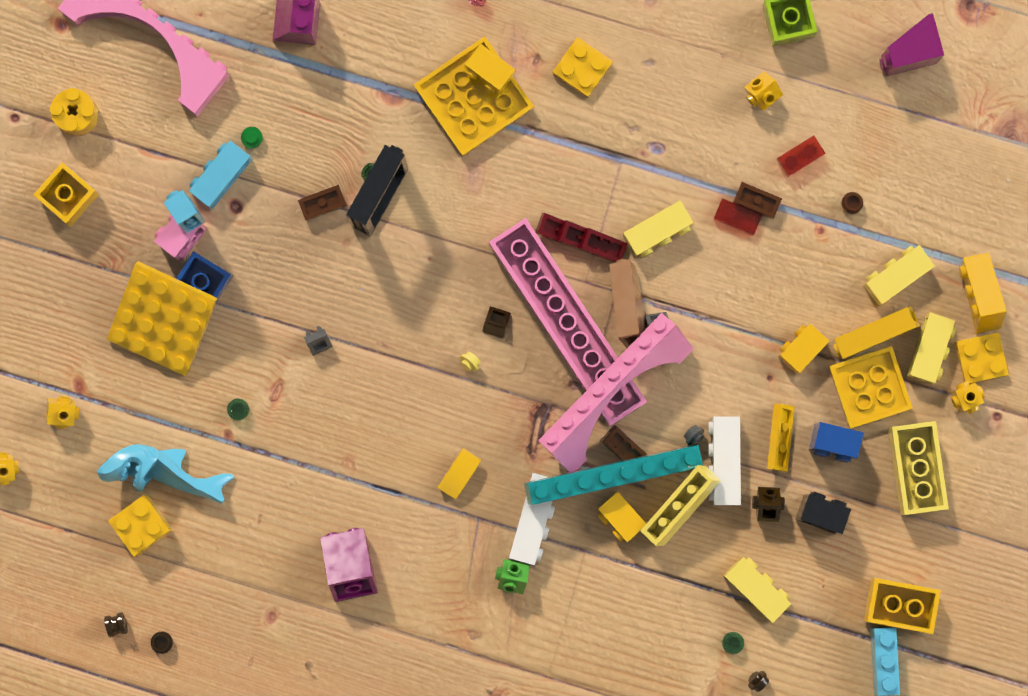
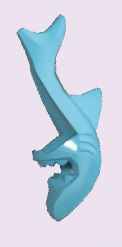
[97,444,234,503]

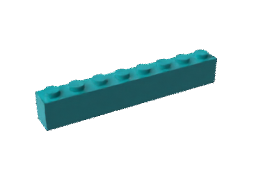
[524,445,703,505]

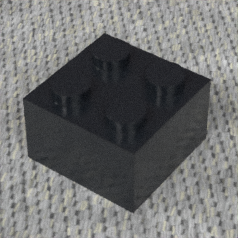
[795,492,851,535]

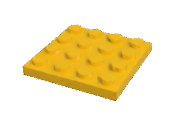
[413,36,534,157]
[106,261,218,376]

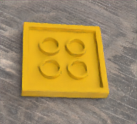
[829,346,913,429]

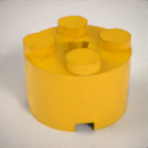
[50,88,98,136]

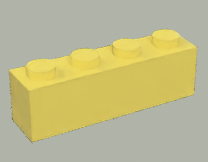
[641,465,721,546]

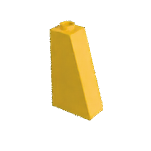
[833,306,920,359]

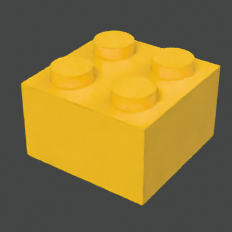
[33,162,99,227]
[108,495,173,557]

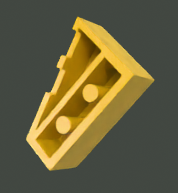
[959,253,1007,334]

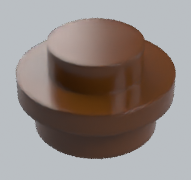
[841,192,863,214]

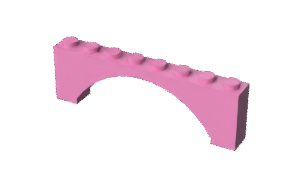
[58,0,230,117]
[538,313,694,473]

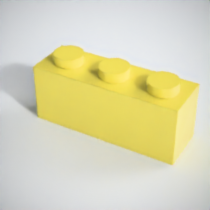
[623,200,694,258]
[863,245,935,306]
[907,312,956,385]
[723,557,791,623]

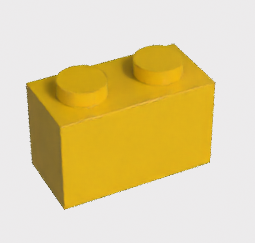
[465,44,515,94]
[778,323,829,374]
[597,491,646,542]

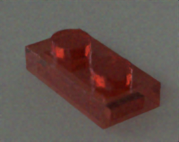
[776,135,826,177]
[713,198,762,236]

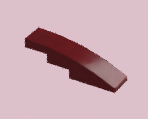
[535,213,628,263]

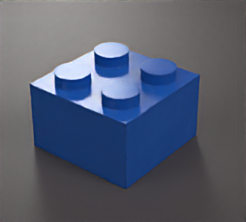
[176,251,233,303]
[809,422,864,463]

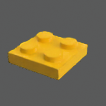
[552,37,613,98]
[955,332,1009,384]

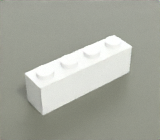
[708,417,741,505]
[509,473,555,565]

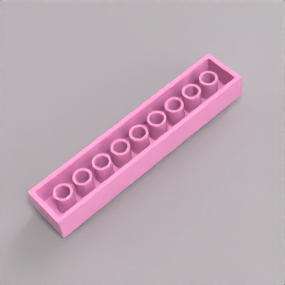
[489,218,647,427]

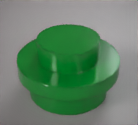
[241,127,263,149]

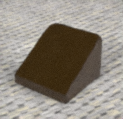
[482,306,511,338]

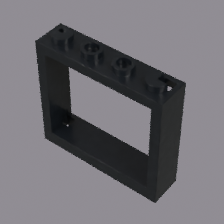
[346,145,408,237]

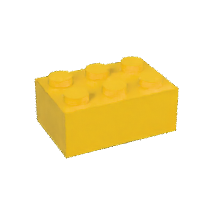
[864,577,941,634]

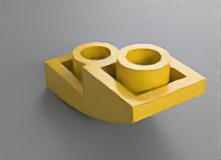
[437,448,481,499]

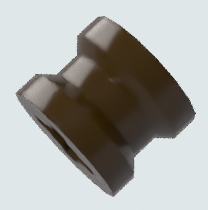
[104,612,128,638]

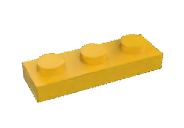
[767,403,795,472]

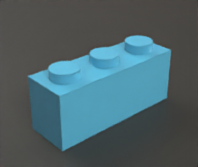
[189,140,253,210]
[163,190,206,234]
[870,627,900,696]

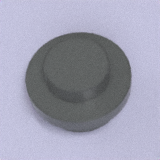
[684,425,704,445]

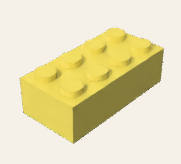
[888,421,949,515]

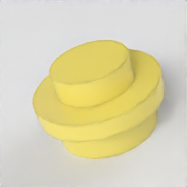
[460,352,481,372]

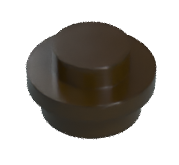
[151,631,173,654]
[748,671,769,692]

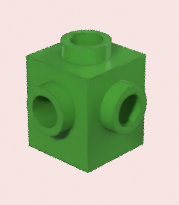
[495,559,530,594]

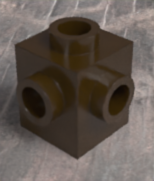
[752,487,785,522]

